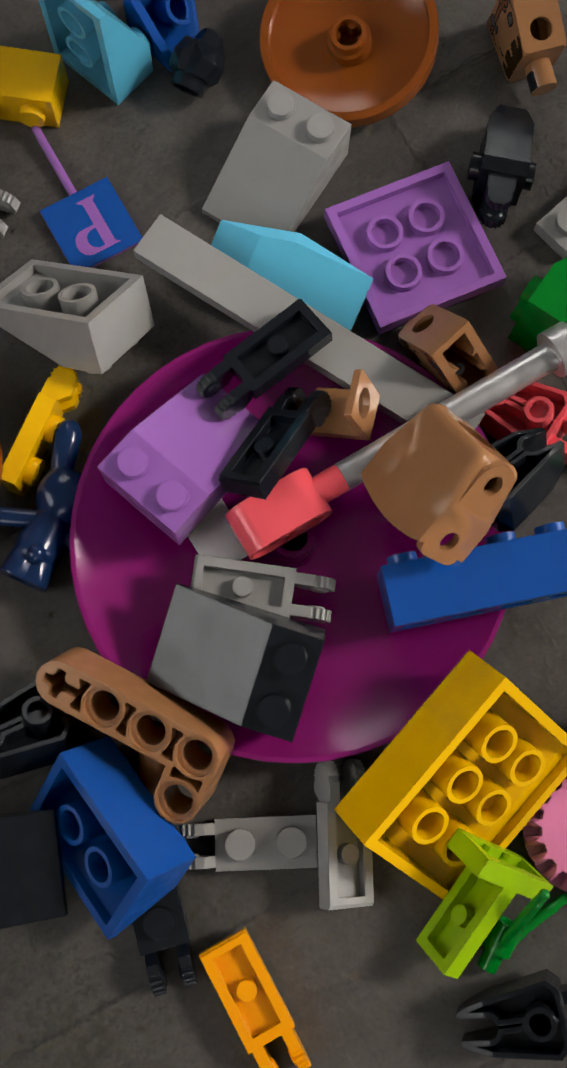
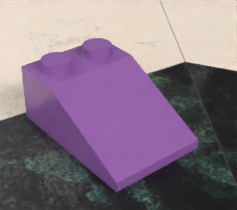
[98,374,259,545]

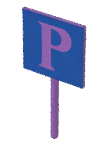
[32,126,142,268]

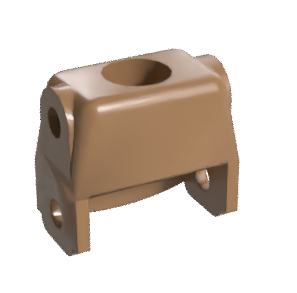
[361,403,517,566]

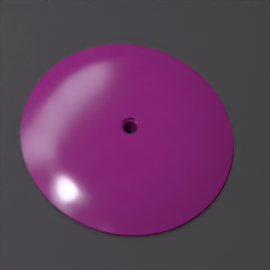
[69,330,515,763]

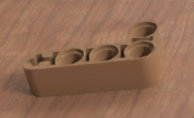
[35,647,235,824]

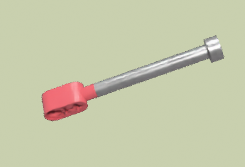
[225,321,567,560]

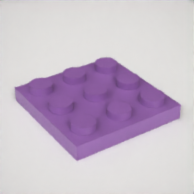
[324,161,507,335]

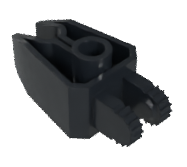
[467,104,537,229]
[491,428,565,532]
[0,681,94,779]
[456,969,567,1061]

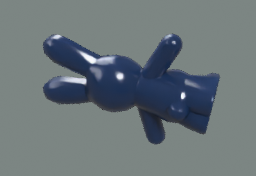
[0,420,83,592]

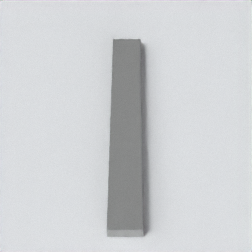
[133,214,485,429]

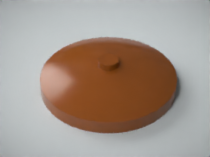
[260,0,439,128]

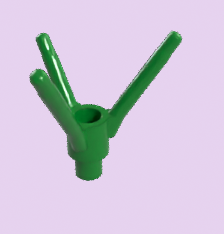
[477,889,567,975]

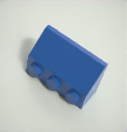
[29,736,196,940]

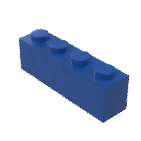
[376,521,567,633]

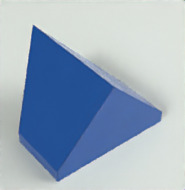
[123,0,199,72]

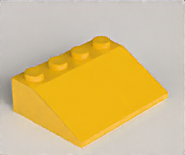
[334,650,567,899]

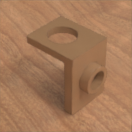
[310,369,380,441]

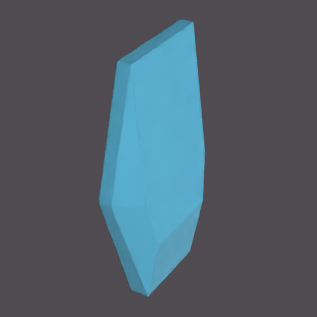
[211,220,374,331]

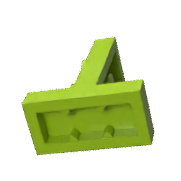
[416,828,554,979]

